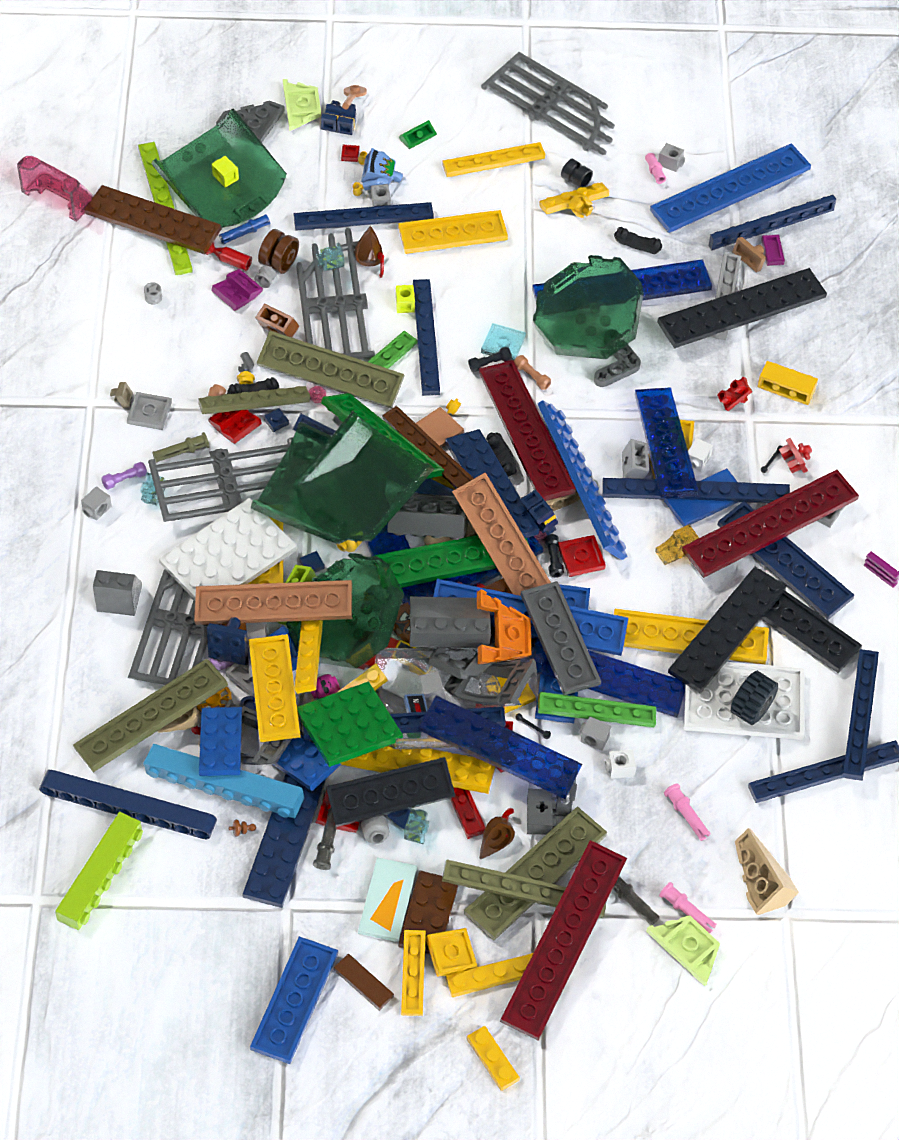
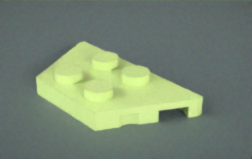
[282,79,321,131]
[646,915,720,986]

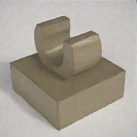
[110,381,133,408]

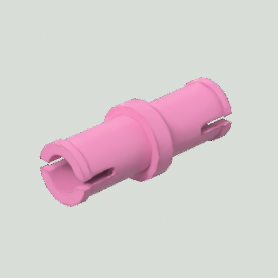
[645,153,666,184]

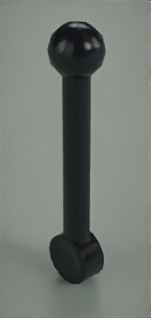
[760,445,783,473]
[515,713,551,739]

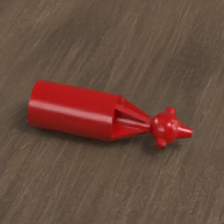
[206,242,252,271]

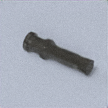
[313,808,337,870]
[613,875,660,926]

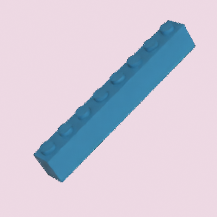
[143,744,304,818]

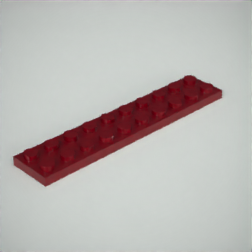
[479,360,576,501]
[682,469,859,578]
[500,840,627,1041]

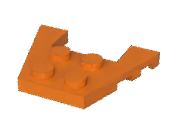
[477,590,532,664]

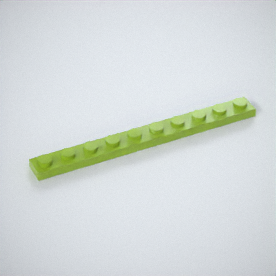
[138,142,193,276]

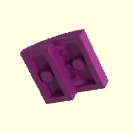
[211,269,263,311]

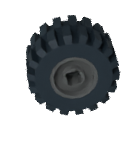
[730,670,778,725]

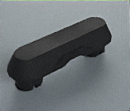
[614,227,662,254]
[227,377,279,394]
[486,432,517,477]

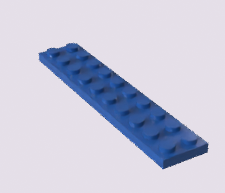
[650,143,811,233]
[537,400,628,560]
[433,579,628,656]

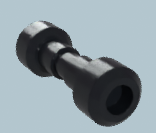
[468,346,512,373]
[544,534,564,578]

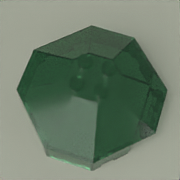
[533,255,644,360]
[286,553,404,669]

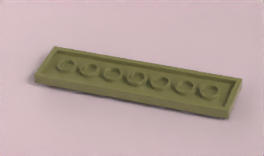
[256,330,405,409]
[73,659,228,773]
[464,806,607,941]

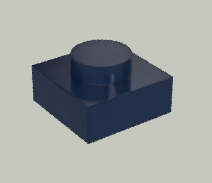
[264,408,289,432]

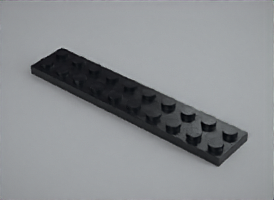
[657,268,827,349]

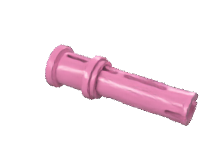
[664,783,711,841]
[659,882,717,933]

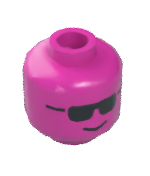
[311,674,340,699]

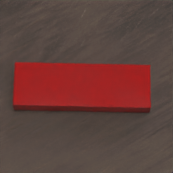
[450,787,486,839]

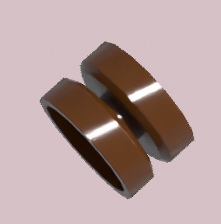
[258,229,299,274]

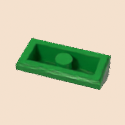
[399,120,437,150]

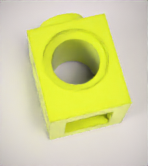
[212,156,239,188]
[395,285,415,313]

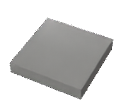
[127,392,172,430]

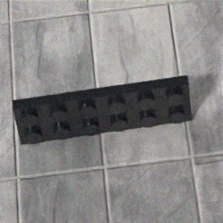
[762,591,863,674]
[326,757,456,827]

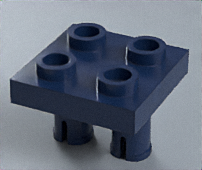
[207,617,248,666]

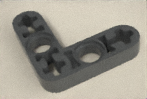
[594,330,641,387]

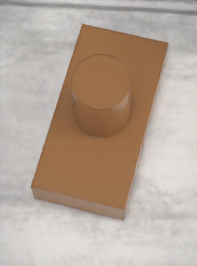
[732,237,766,273]

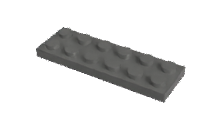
[520,581,601,696]

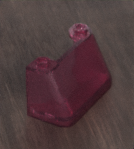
[17,156,93,222]

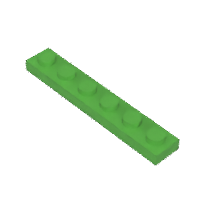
[538,692,656,728]

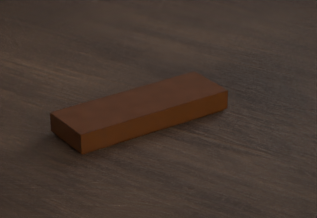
[334,953,394,1011]

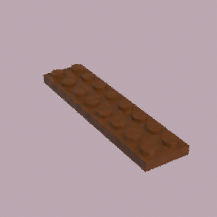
[84,185,222,255]

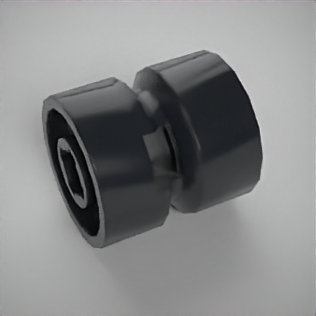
[561,158,593,188]

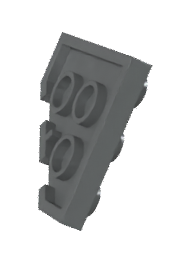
[216,100,285,144]

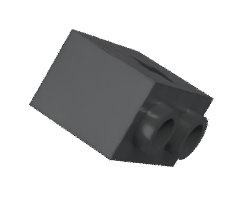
[527,788,556,835]

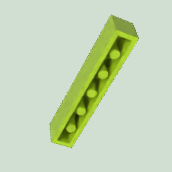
[55,812,143,931]

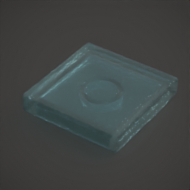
[481,323,526,361]

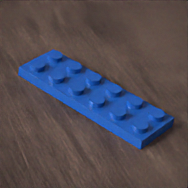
[250,936,338,1064]

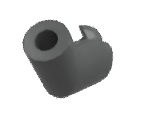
[238,352,254,373]

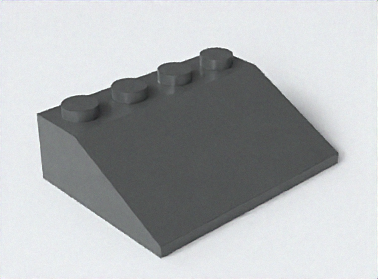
[388,492,469,540]
[410,597,491,648]

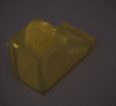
[655,524,699,565]

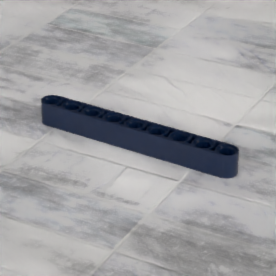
[39,769,217,840]

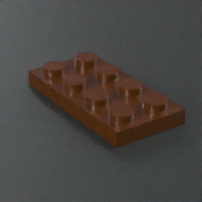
[398,870,459,954]

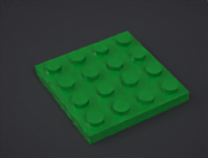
[297,681,403,767]

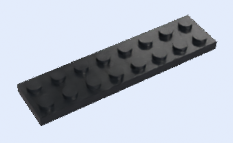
[668,566,787,693]

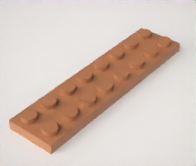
[452,473,551,596]
[194,580,352,625]

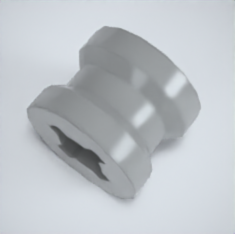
[254,266,276,288]
[144,282,162,305]

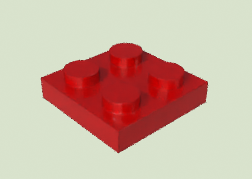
[558,535,606,577]

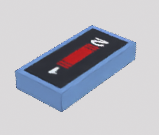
[403,694,428,713]

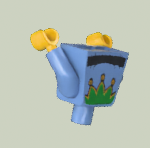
[353,148,403,196]

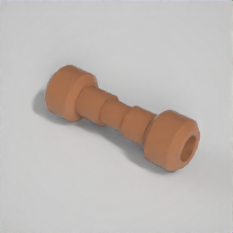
[514,355,551,390]

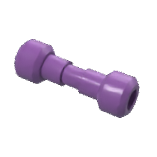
[101,461,147,490]

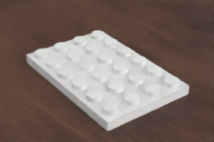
[158,498,297,600]
[684,662,804,740]

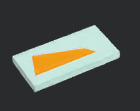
[358,857,417,942]

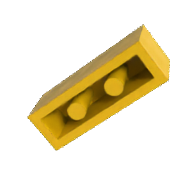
[757,361,818,405]

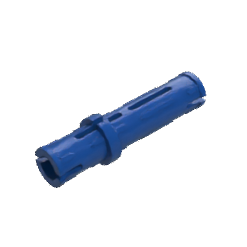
[219,214,271,245]

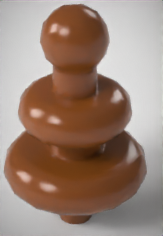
[228,819,256,837]

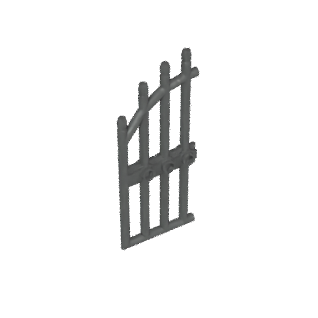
[481,52,615,155]
[296,228,375,359]
[148,437,314,522]
[128,569,220,685]

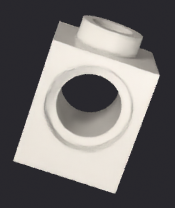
[685,438,713,472]
[605,749,636,779]

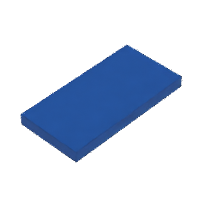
[664,468,738,528]

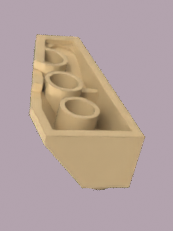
[735,828,799,915]

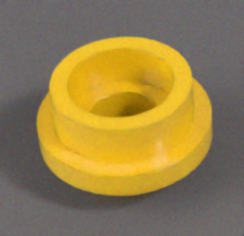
[237,371,255,384]
[446,398,462,415]

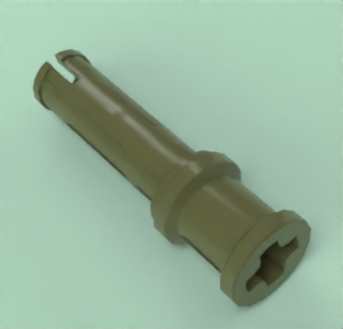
[152,432,210,463]

